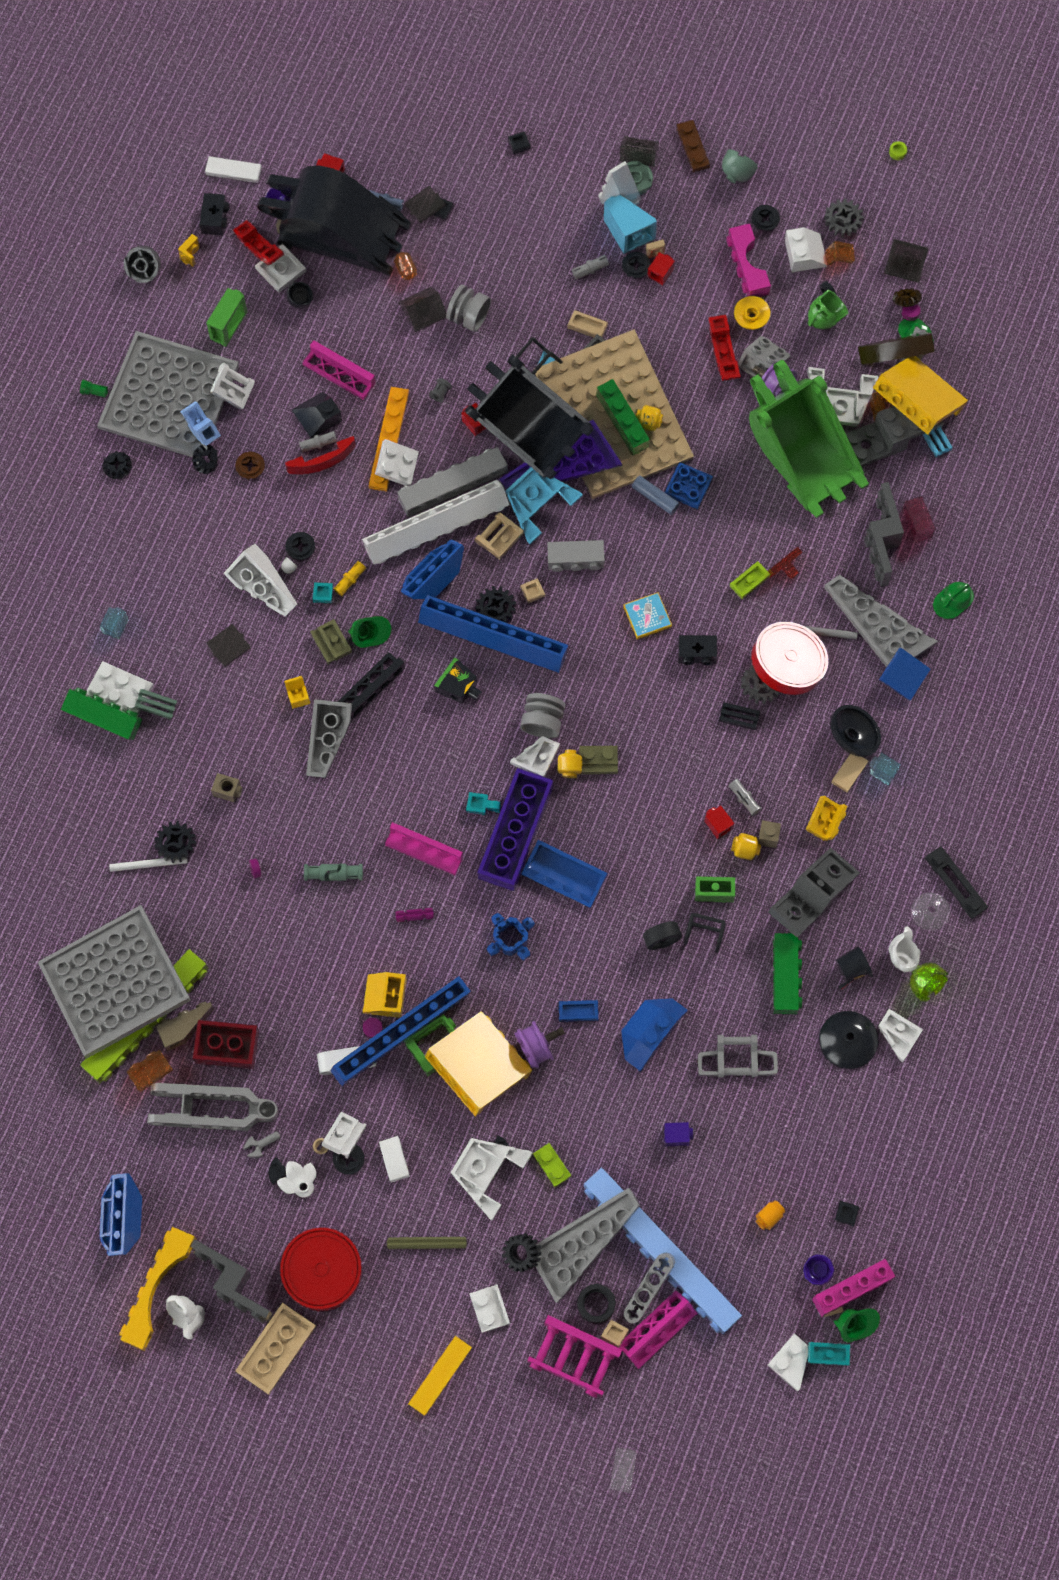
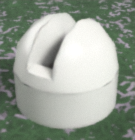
[281,557,298,574]

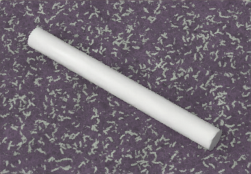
[109,857,188,872]

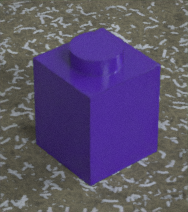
[664,1122,693,1147]

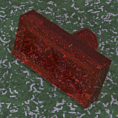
[768,547,803,580]

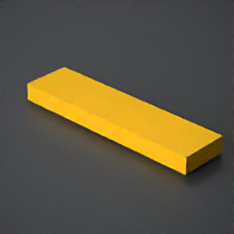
[408,1336,472,1416]

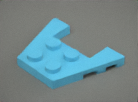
[505,467,583,544]

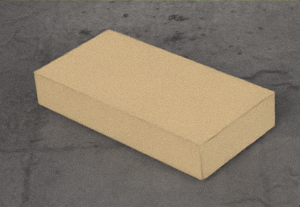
[567,310,608,338]
[831,754,868,793]

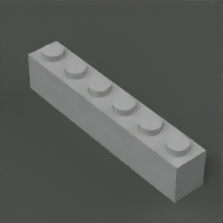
[397,447,508,518]

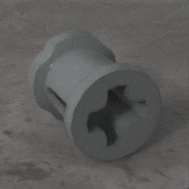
[429,378,452,403]

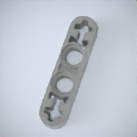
[624,1253,675,1323]

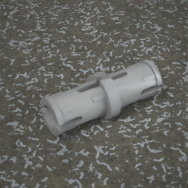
[572,255,609,280]
[299,431,337,453]
[728,779,762,816]

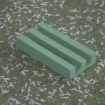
[135,689,177,720]

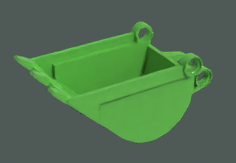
[749,360,869,518]

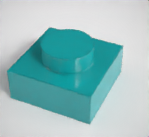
[313,582,333,603]

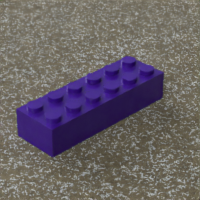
[477,768,553,891]

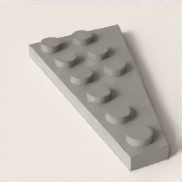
[824,575,938,668]
[536,1188,640,1304]

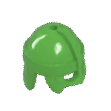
[807,290,848,330]

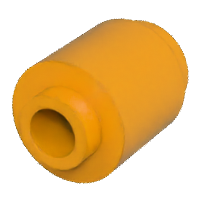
[756,1200,785,1230]

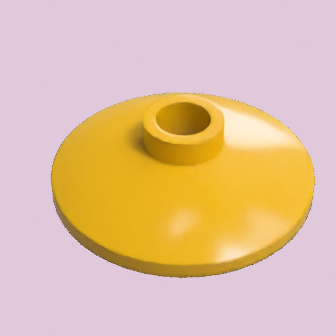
[734,296,770,330]

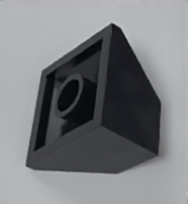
[292,392,342,438]

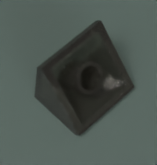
[620,136,659,167]
[884,238,929,283]
[399,287,446,332]

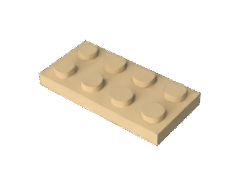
[235,1303,316,1395]

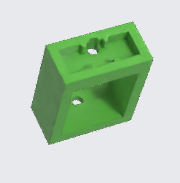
[206,288,248,347]
[405,1014,456,1077]

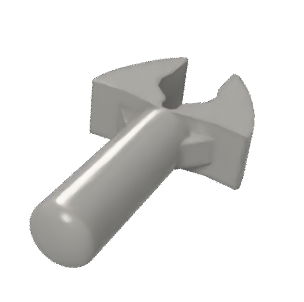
[244,1131,280,1158]

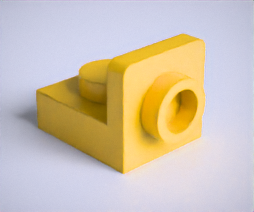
[178,234,199,267]

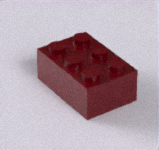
[193,1020,259,1069]

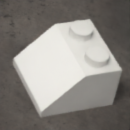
[785,228,827,272]

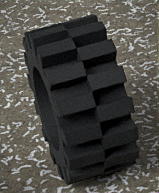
[502,1233,542,1272]

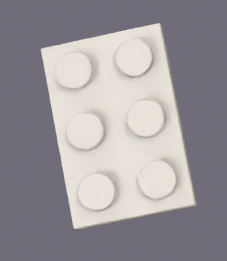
[87,661,154,717]

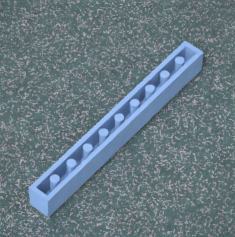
[584,1167,742,1335]

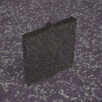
[404,186,446,224]
[206,624,251,667]

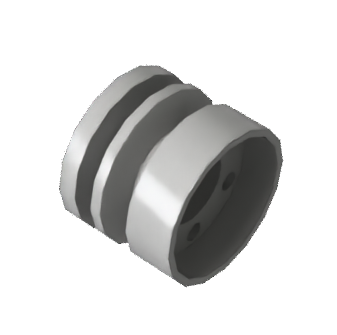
[446,284,491,332]
[520,693,565,738]

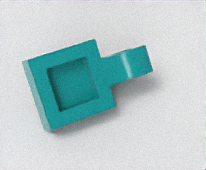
[466,792,501,815]

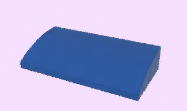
[521,840,608,908]

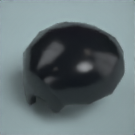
[286,282,314,309]

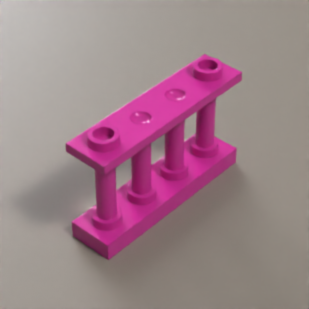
[527,1315,622,1398]

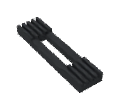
[925,846,988,919]

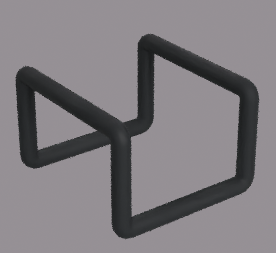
[516,337,563,375]
[684,913,726,953]

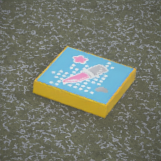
[623,592,672,639]

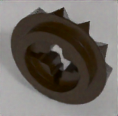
[892,288,922,307]

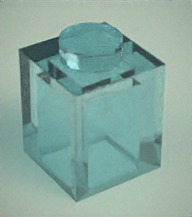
[100,607,129,640]
[869,752,901,786]

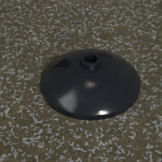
[830,705,881,757]
[819,1011,878,1069]

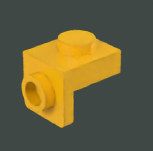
[284,676,311,709]

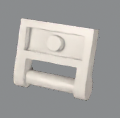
[210,363,255,409]

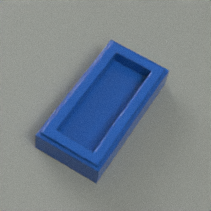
[559,1000,599,1022]

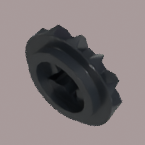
[751,205,780,232]
[622,252,651,279]
[192,444,220,474]
[102,450,132,479]
[285,532,315,561]
[333,1145,365,1175]

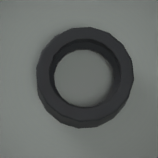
[643,921,682,950]
[577,1284,616,1324]

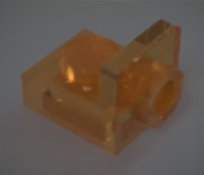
[825,241,855,265]
[869,391,888,421]

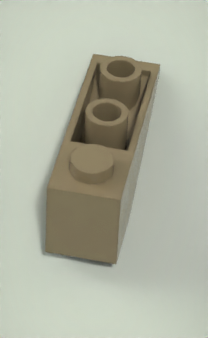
[156,1002,214,1052]

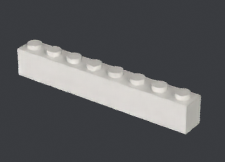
[362,480,509,564]

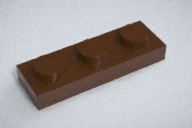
[676,120,710,172]

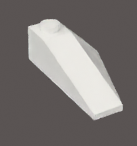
[598,161,641,206]
[224,544,297,616]

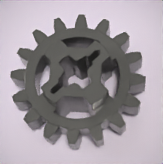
[824,198,864,237]
[741,665,779,704]

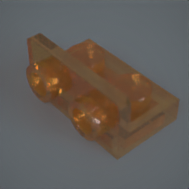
[126,1050,173,1092]

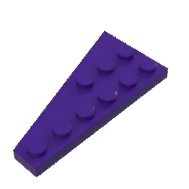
[499,419,623,490]

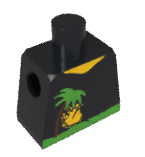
[434,658,482,703]

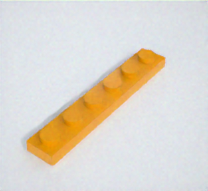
[369,387,409,492]

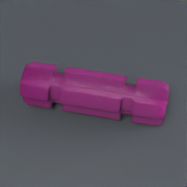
[396,908,434,922]

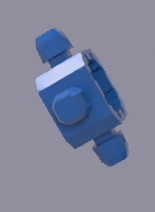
[487,913,535,961]

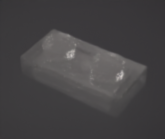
[609,1447,637,1493]

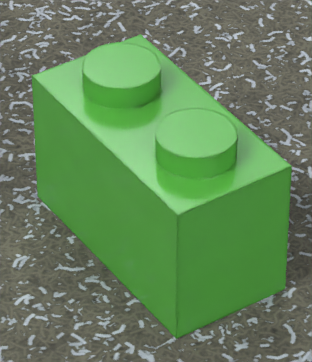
[695,876,735,902]

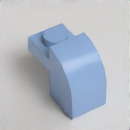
[180,401,221,446]

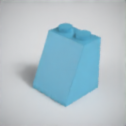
[604,195,657,254]

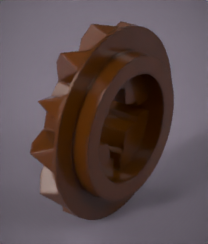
[235,451,265,480]

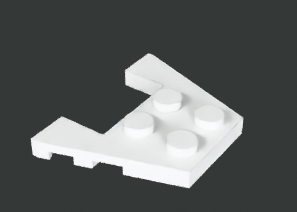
[807,367,878,427]
[451,1138,533,1221]

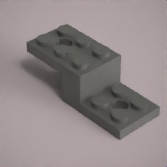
[846,406,944,467]
[864,482,904,587]
[768,848,860,938]
[191,1240,273,1323]

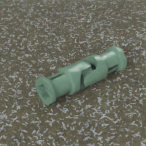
[304,864,363,881]

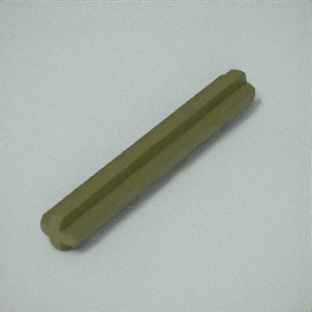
[387,1237,467,1249]

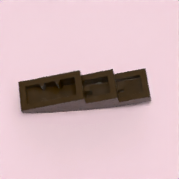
[858,333,935,365]

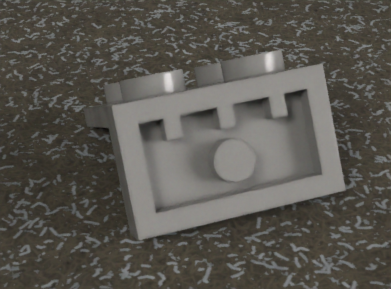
[738,336,790,377]

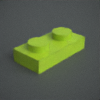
[730,561,770,599]
[533,1143,572,1188]

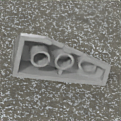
[306,699,352,778]

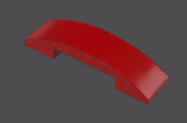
[233,220,284,265]
[708,315,741,381]
[285,436,356,474]

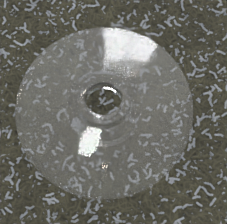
[911,893,950,931]

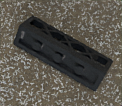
[338,652,405,720]

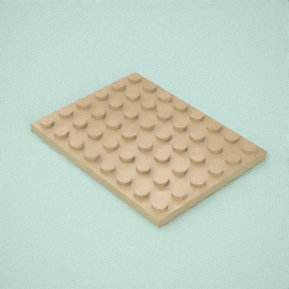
[535,329,694,499]

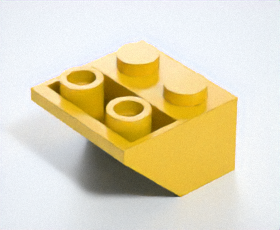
[363,972,407,1018]

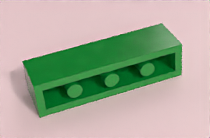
[596,379,650,456]
[61,687,142,740]
[773,933,802,1015]

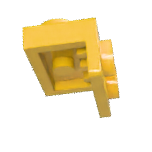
[805,796,848,841]

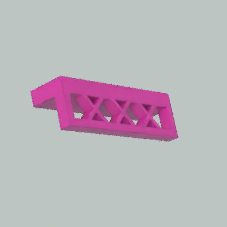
[303,340,376,400]
[385,822,463,875]
[619,1290,697,1369]

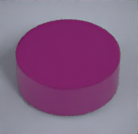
[902,304,921,321]
[249,858,261,878]
[363,1018,383,1038]

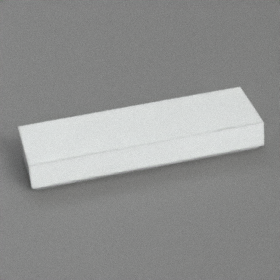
[205,156,262,183]

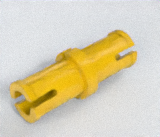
[333,561,367,596]

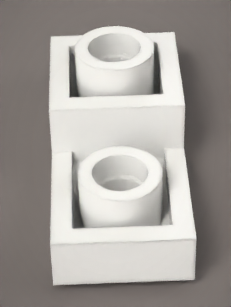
[379,1136,410,1183]

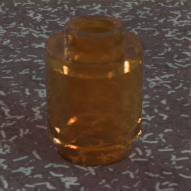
[394,252,417,280]

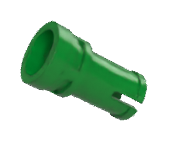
[80,379,108,398]

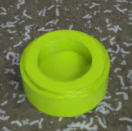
[889,141,907,160]

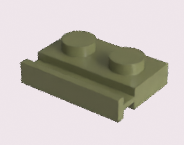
[310,619,352,665]
[579,746,618,775]

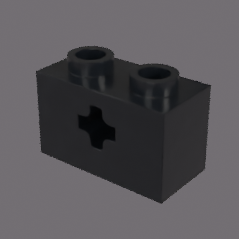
[199,193,230,235]
[678,635,717,665]

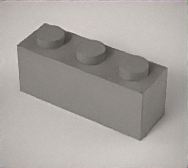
[547,540,604,572]

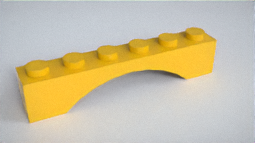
[119,1227,197,1351]

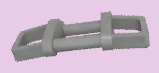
[698,1035,778,1078]

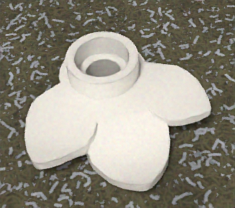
[277,1161,316,1198]

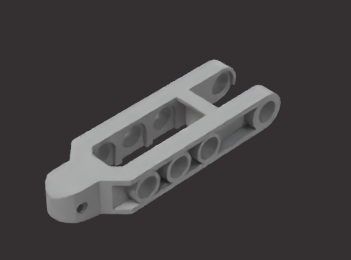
[147,1083,278,1131]

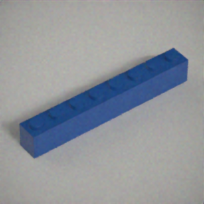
[418,595,568,673]
[330,976,471,1086]

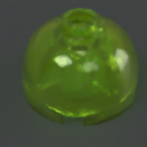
[909,962,948,1002]

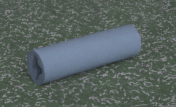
[632,475,680,515]

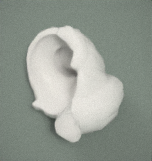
[889,926,921,972]
[166,1295,205,1340]

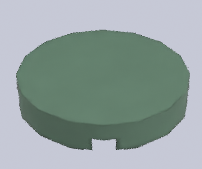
[627,161,653,195]

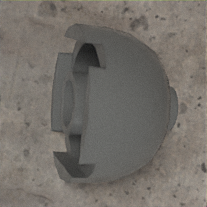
[123,245,161,283]

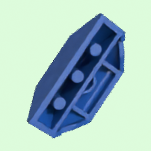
[401,539,464,599]
[621,998,688,1072]
[100,1173,142,1256]

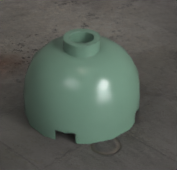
[722,149,758,183]

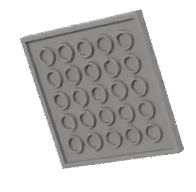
[97,331,239,457]
[38,905,191,1059]

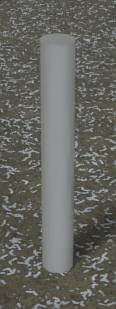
[804,626,857,640]

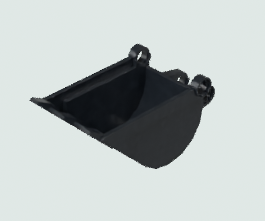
[257,165,411,276]
[464,354,594,480]

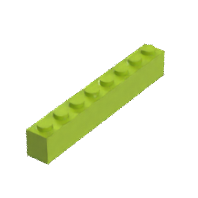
[80,949,208,1084]

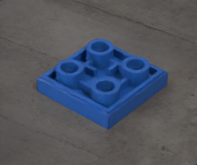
[665,462,713,510]
[879,648,930,701]

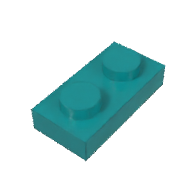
[808,1342,850,1366]

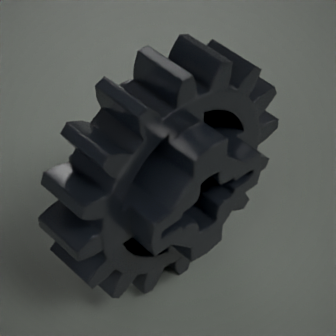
[476,586,516,623]
[154,821,197,863]

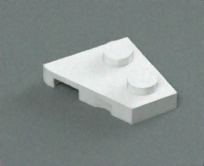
[510,736,560,777]
[878,1009,923,1062]
[768,1334,808,1392]

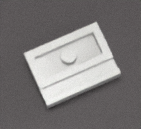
[322,1112,366,1159]
[470,1284,510,1333]

